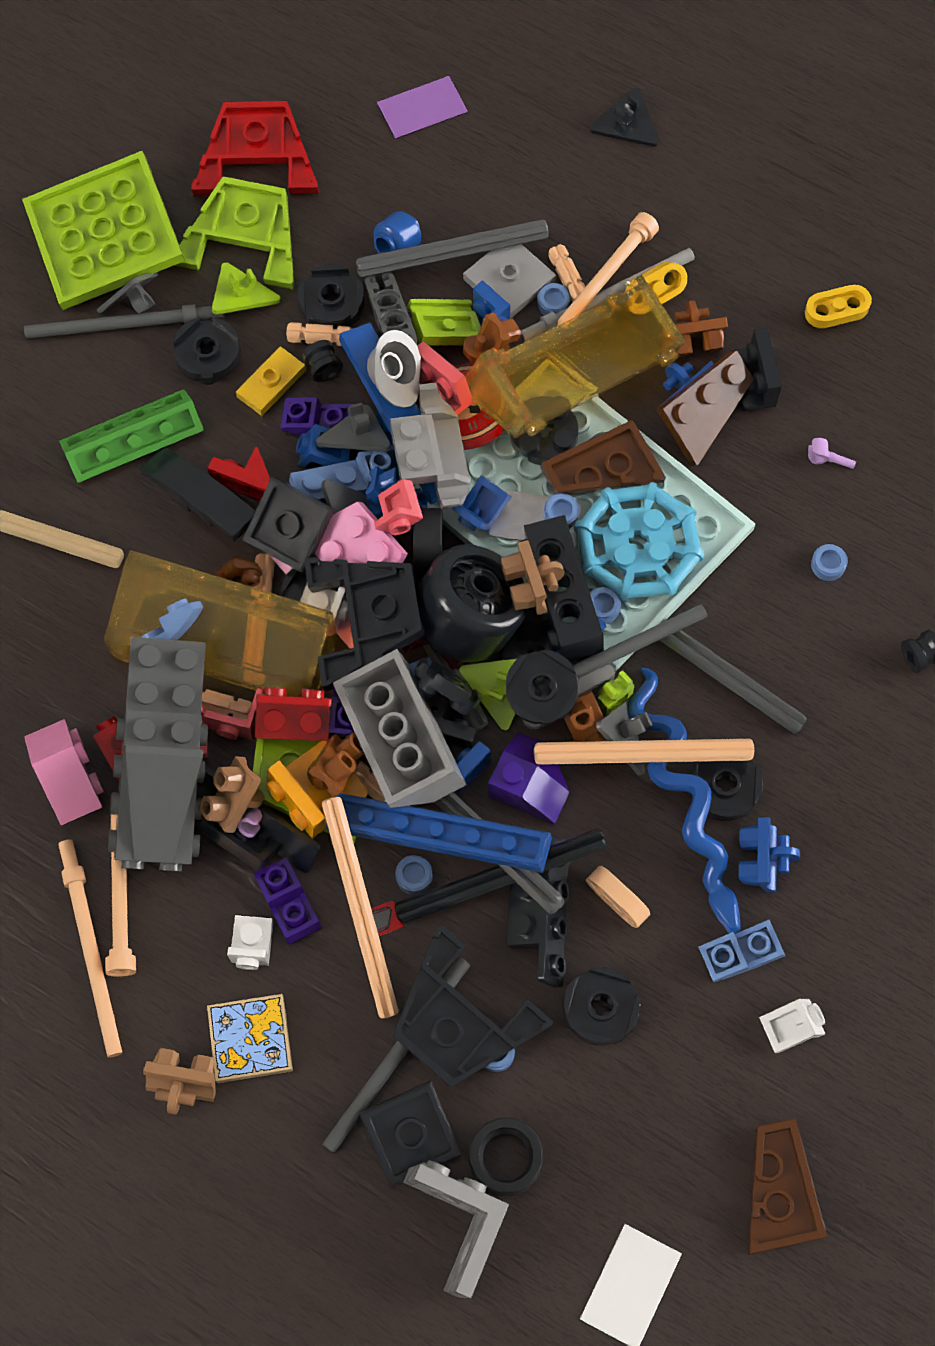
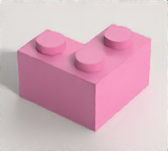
[24,719,104,825]

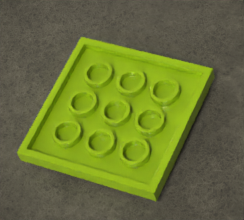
[22,151,185,310]

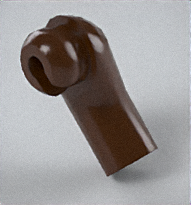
[216,557,262,587]

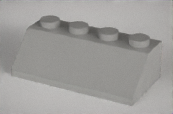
[333,649,466,808]

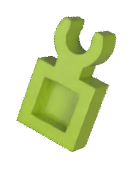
[597,670,635,716]

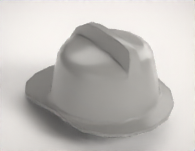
[367,330,421,408]

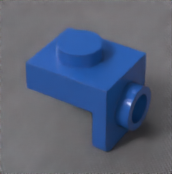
[452,476,512,532]

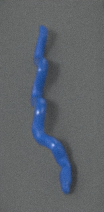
[628,667,741,933]

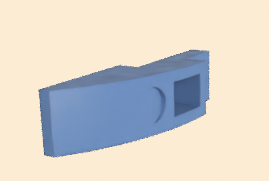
[289,445,398,503]

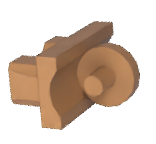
[501,540,565,615]
[198,756,264,833]
[143,1048,216,1115]

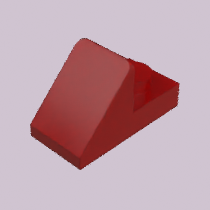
[208,447,270,502]

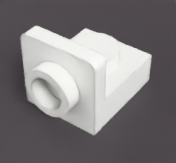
[295,584,349,631]
[227,915,274,970]
[759,999,825,1053]

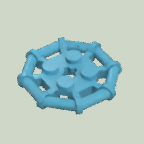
[574,482,704,602]

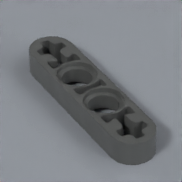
[365,272,417,345]

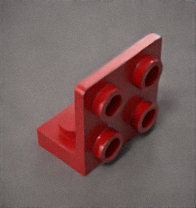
[255,687,332,741]

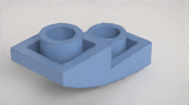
[142,598,203,640]
[699,920,785,982]

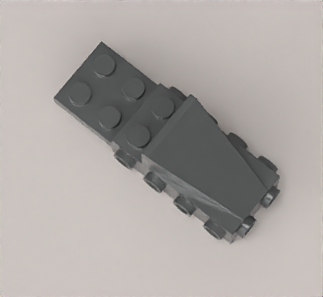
[107,637,208,871]

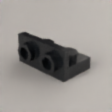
[731,328,782,411]

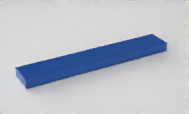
[339,323,438,505]
[326,793,552,873]

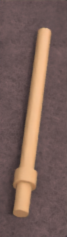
[58,840,122,1058]

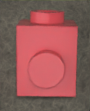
[374,479,423,535]

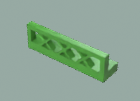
[59,389,204,483]

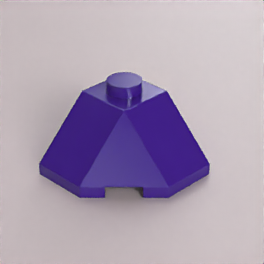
[488,732,570,825]

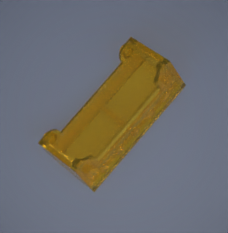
[465,275,686,438]
[104,550,338,696]

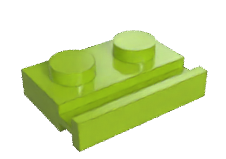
[406,299,481,345]

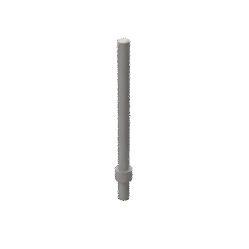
[520,248,695,344]

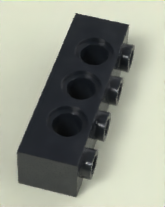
[519,515,604,661]

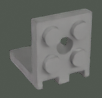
[403,1161,509,1298]

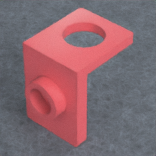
[203,688,264,740]

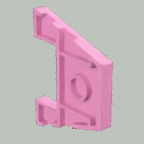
[271,502,408,649]

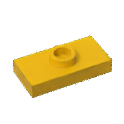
[236,346,306,416]

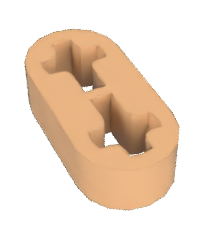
[586,866,651,928]

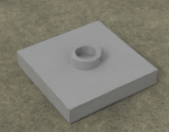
[463,244,556,318]

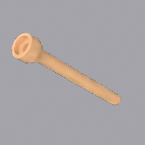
[558,212,659,330]
[105,815,136,977]

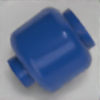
[373,211,421,253]

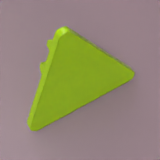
[212,262,280,315]
[459,659,517,730]

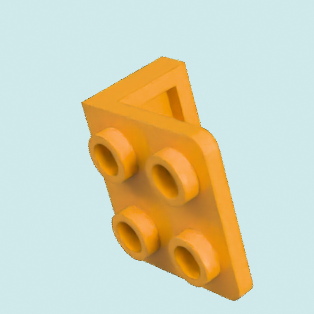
[266,741,368,839]

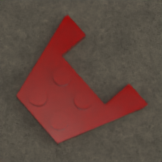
[191,101,319,196]

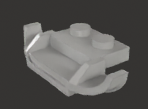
[390,383,471,509]

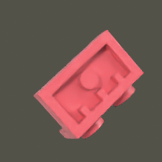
[417,341,474,415]

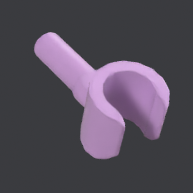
[808,438,856,469]
[238,808,262,837]

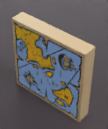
[207,994,293,1083]

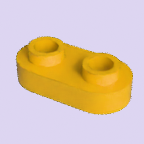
[625,261,687,312]
[805,285,872,328]

